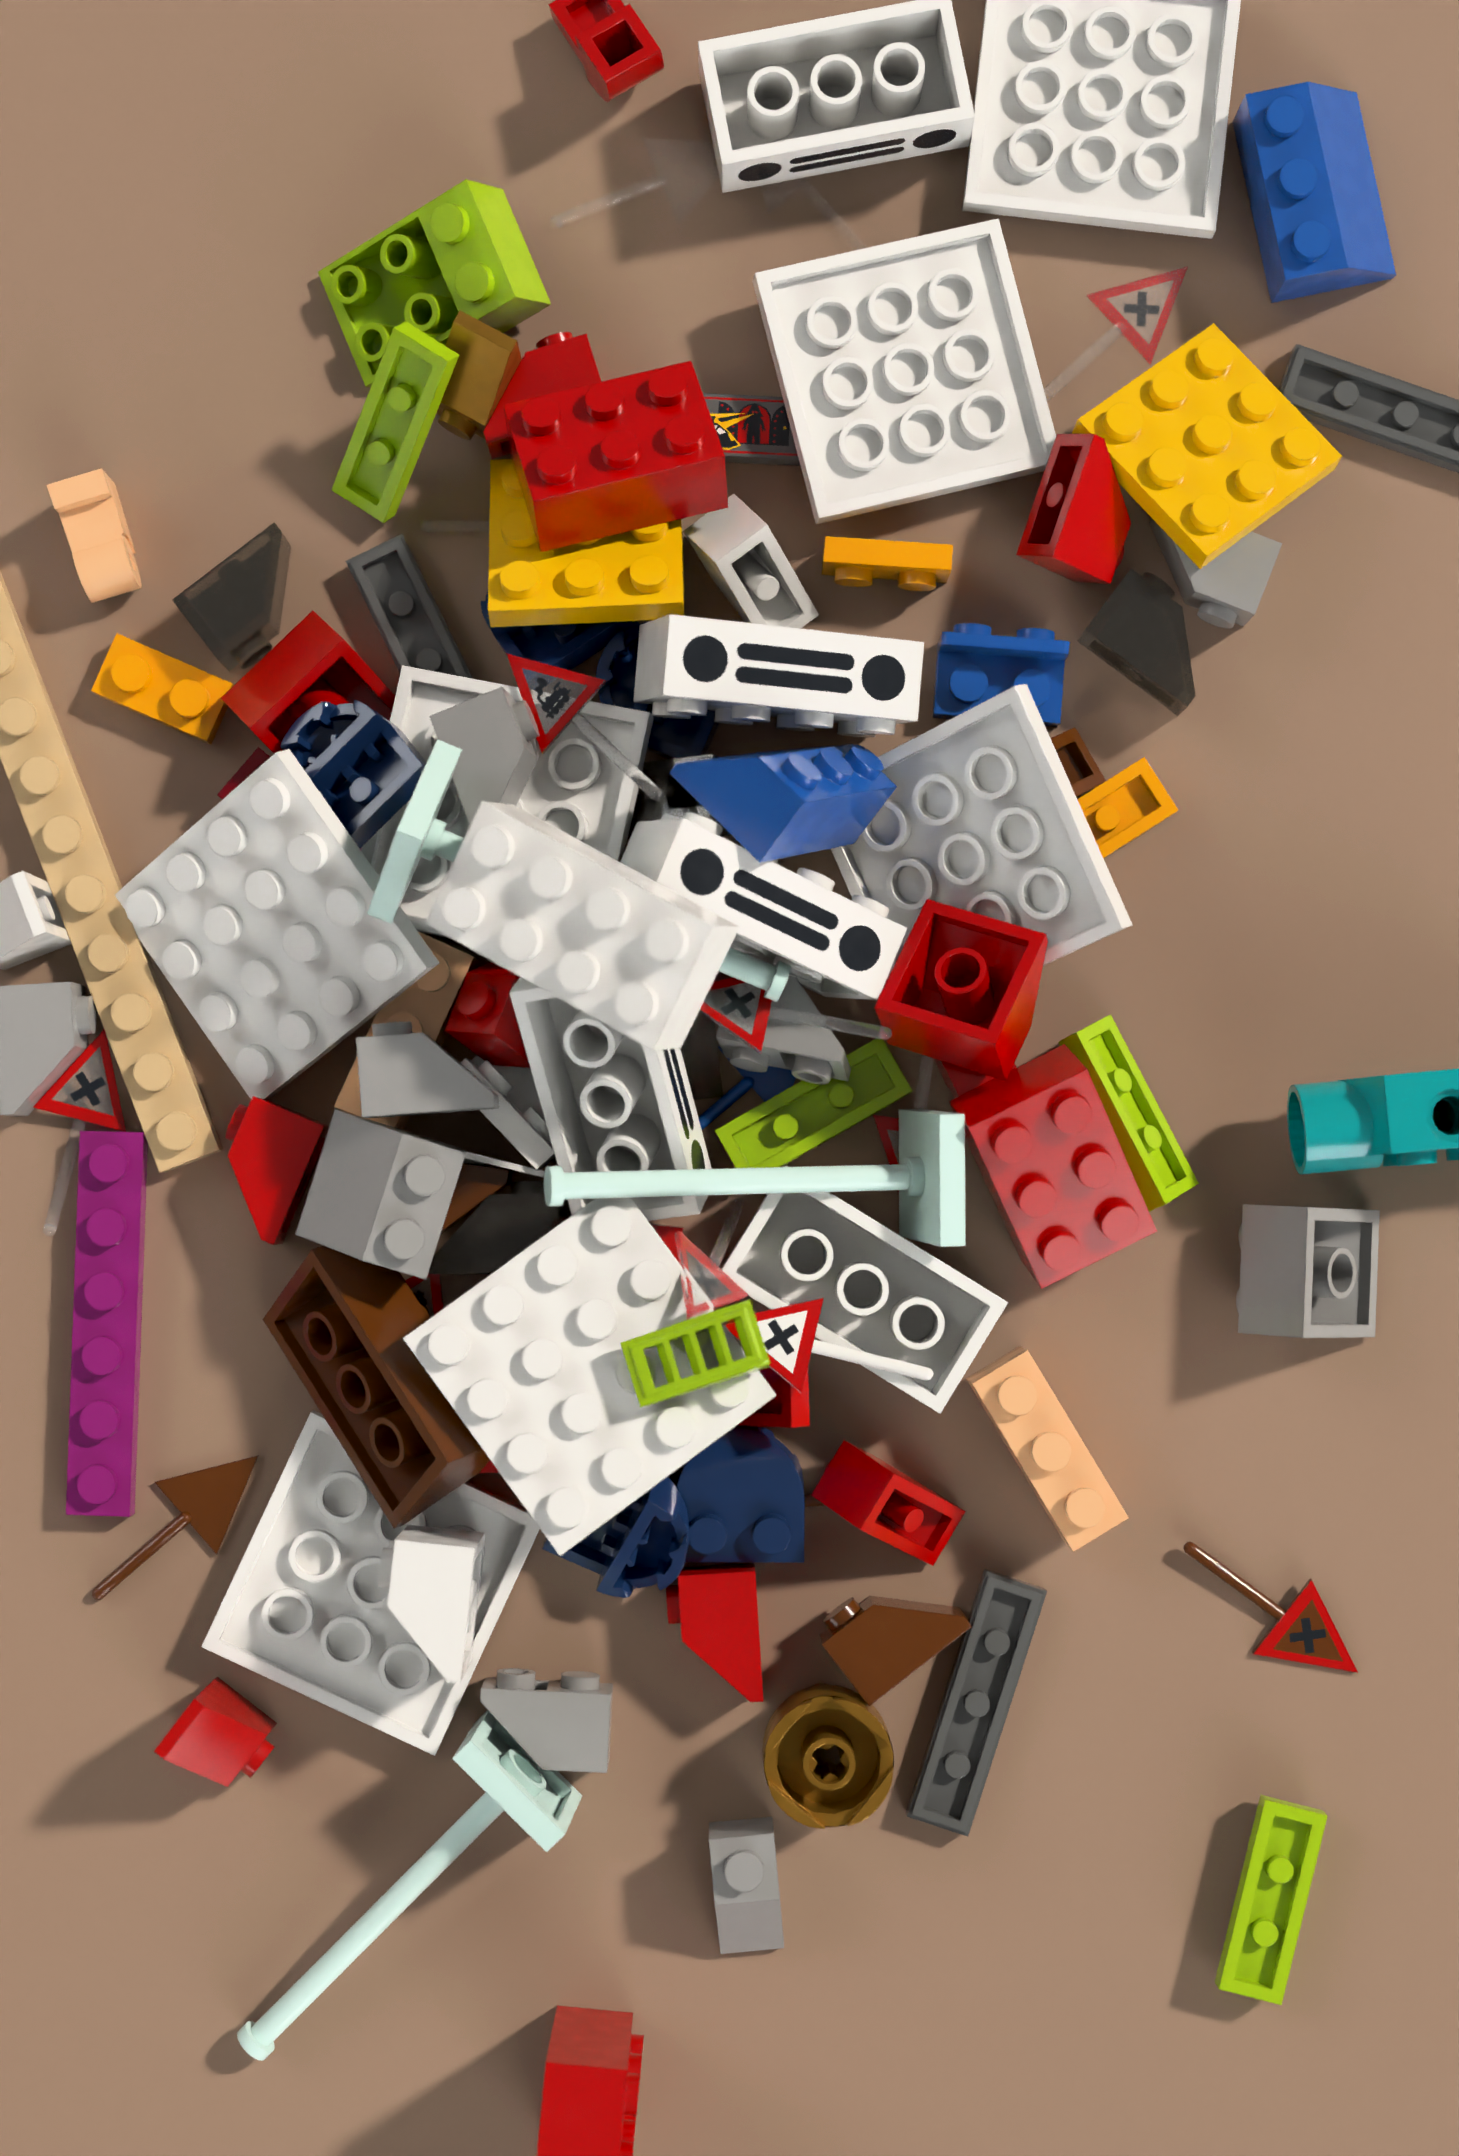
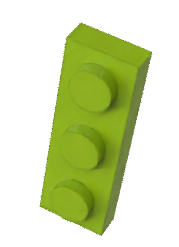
[331,321,459,523]
[1058,1014,1199,1212]
[714,1036,913,1168]
[1215,1794,1328,2005]

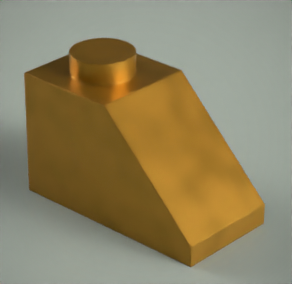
[437,311,522,440]

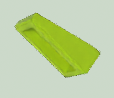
[620,1299,770,1408]

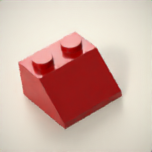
[221,610,395,754]
[875,899,1048,1081]

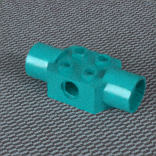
[1287,1068,1459,1175]

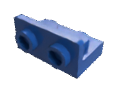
[932,623,1070,727]

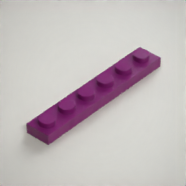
[66,1131,148,1517]

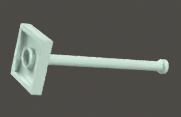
[367,739,791,1002]
[544,1109,965,1247]
[237,1710,583,2061]

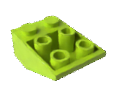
[318,179,551,387]

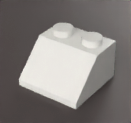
[378,1525,485,1683]

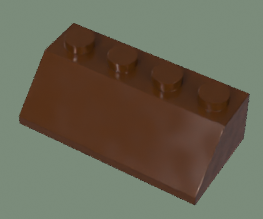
[263,1245,490,1529]

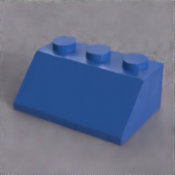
[1232,82,1396,303]
[670,744,897,863]

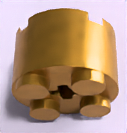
[763,1683,894,1829]

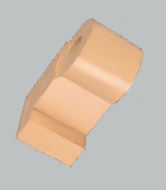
[47,468,142,603]

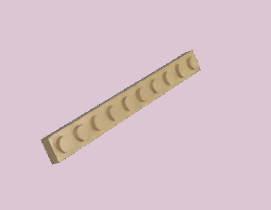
[0,571,223,1173]

